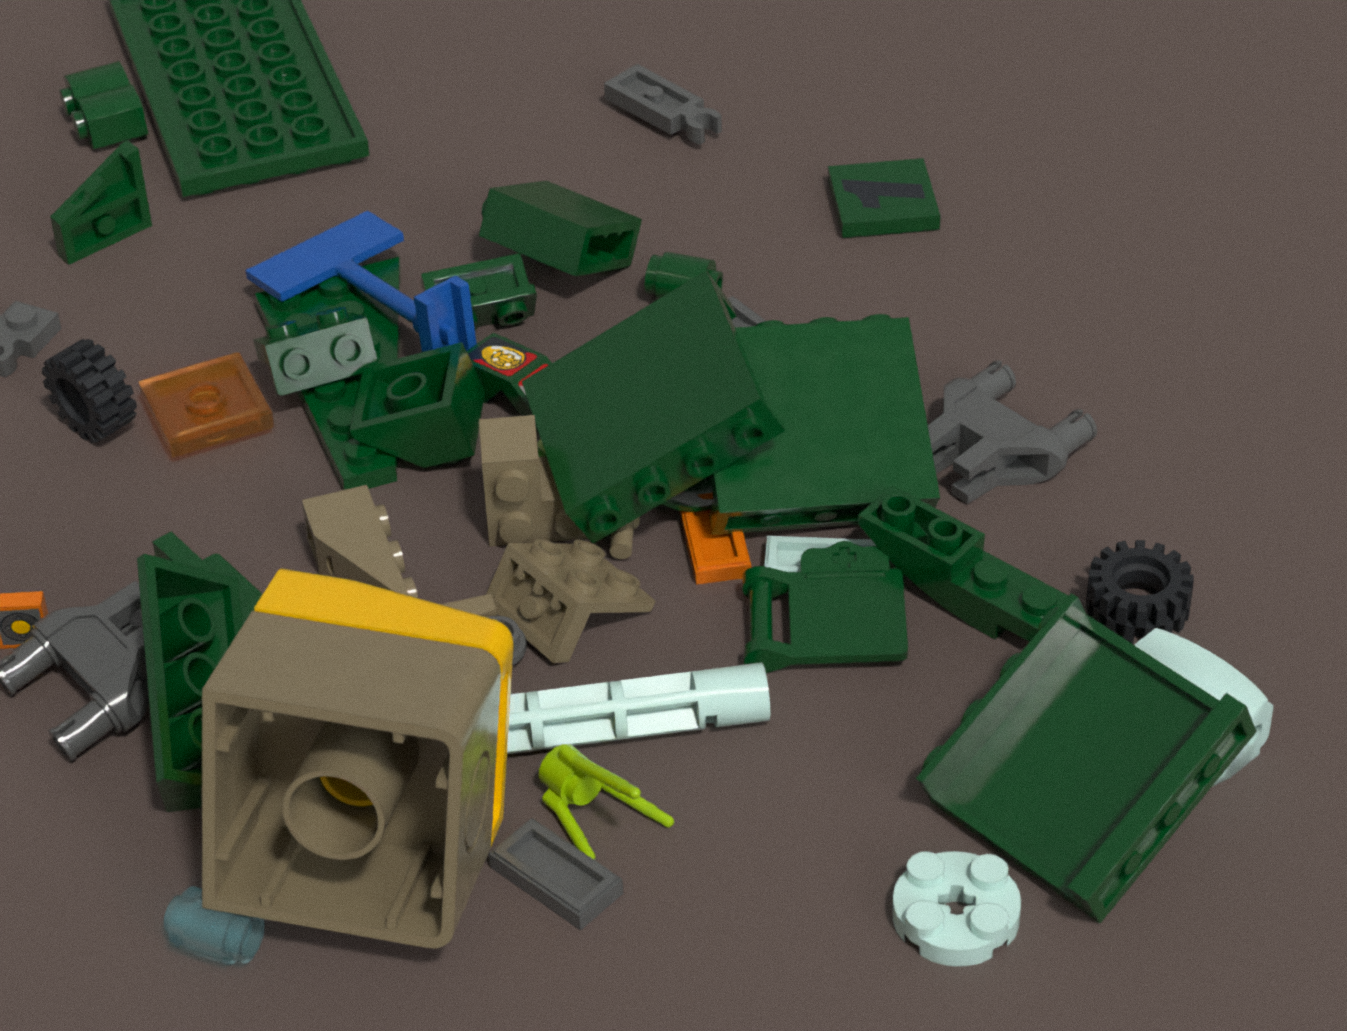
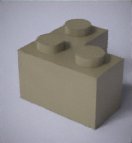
[479,415,588,547]

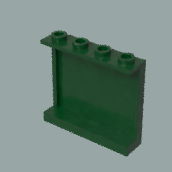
[522,270,785,544]
[709,314,940,535]
[916,593,1257,924]

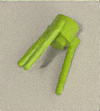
[539,744,674,860]

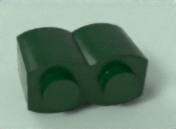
[59,61,148,149]

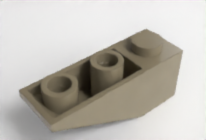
[302,485,418,598]

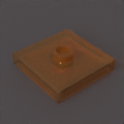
[139,352,274,458]

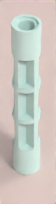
[507,663,770,754]

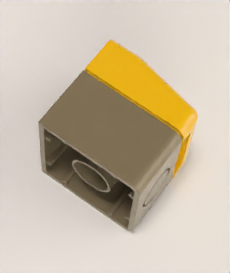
[202,568,514,949]

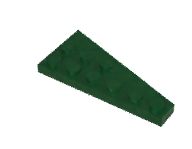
[255,257,401,490]

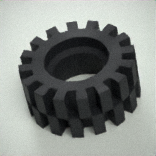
[42,339,137,443]
[1086,540,1194,644]

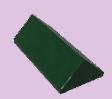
[137,554,243,813]

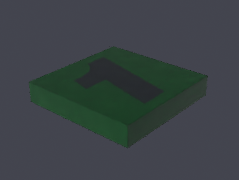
[828,158,941,238]

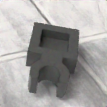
[0,301,61,377]

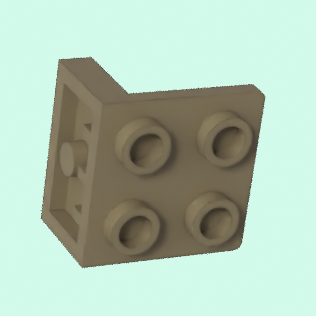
[486,539,656,663]

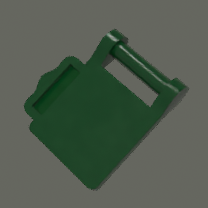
[742,541,908,674]

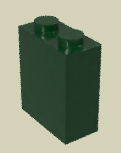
[479,180,642,276]

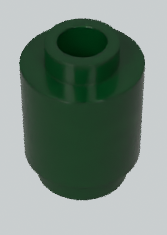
[644,252,723,300]

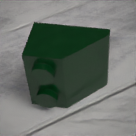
[350,342,485,468]

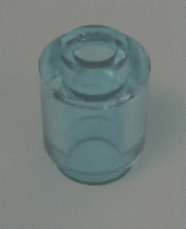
[164,886,265,965]

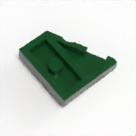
[50,140,153,265]

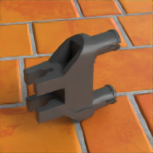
[928,360,1097,504]
[0,580,149,762]

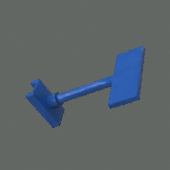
[245,210,477,352]

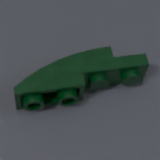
[858,485,1069,642]

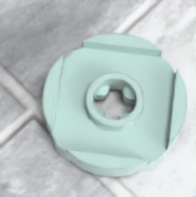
[892,851,1021,966]

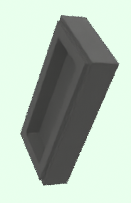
[489,818,623,931]

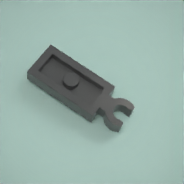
[604,64,722,144]

